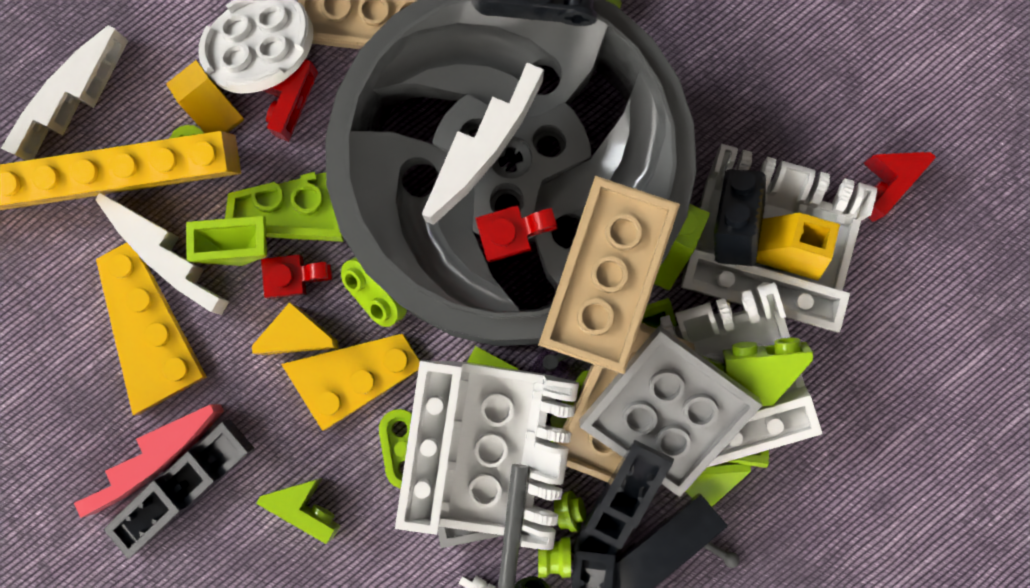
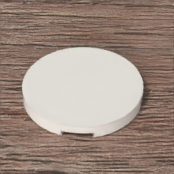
[198,0,313,93]

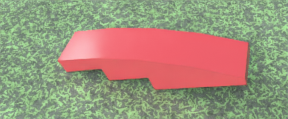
[74,404,224,518]

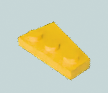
[281,334,420,431]

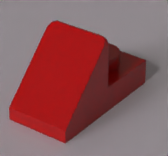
[263,59,318,142]
[864,152,936,222]

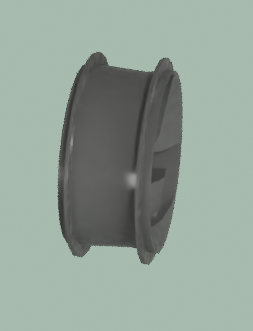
[325,0,697,346]

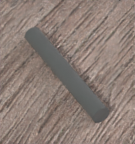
[498,464,528,588]

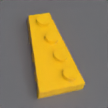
[96,242,207,416]

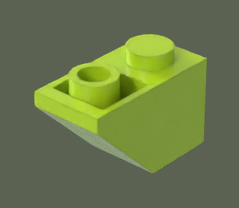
[722,337,813,406]

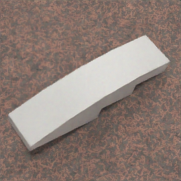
[1,25,128,161]
[422,63,544,225]
[95,193,229,315]

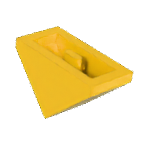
[166,60,245,133]
[252,302,339,355]

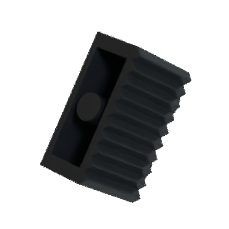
[713,169,766,266]

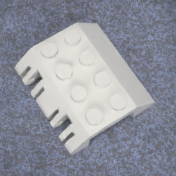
[681,143,877,333]
[643,282,822,467]
[395,360,579,550]

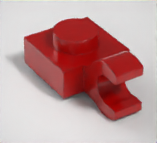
[475,205,557,263]
[261,255,332,299]

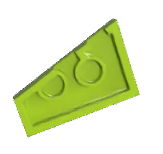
[225,172,344,242]

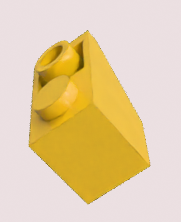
[756,212,840,281]

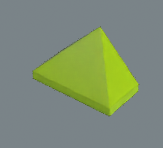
[186,216,267,266]
[685,462,751,506]

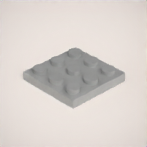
[580,326,763,497]

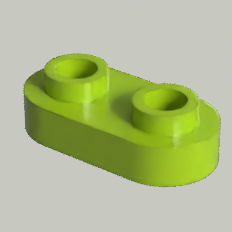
[341,257,407,327]
[379,409,412,489]

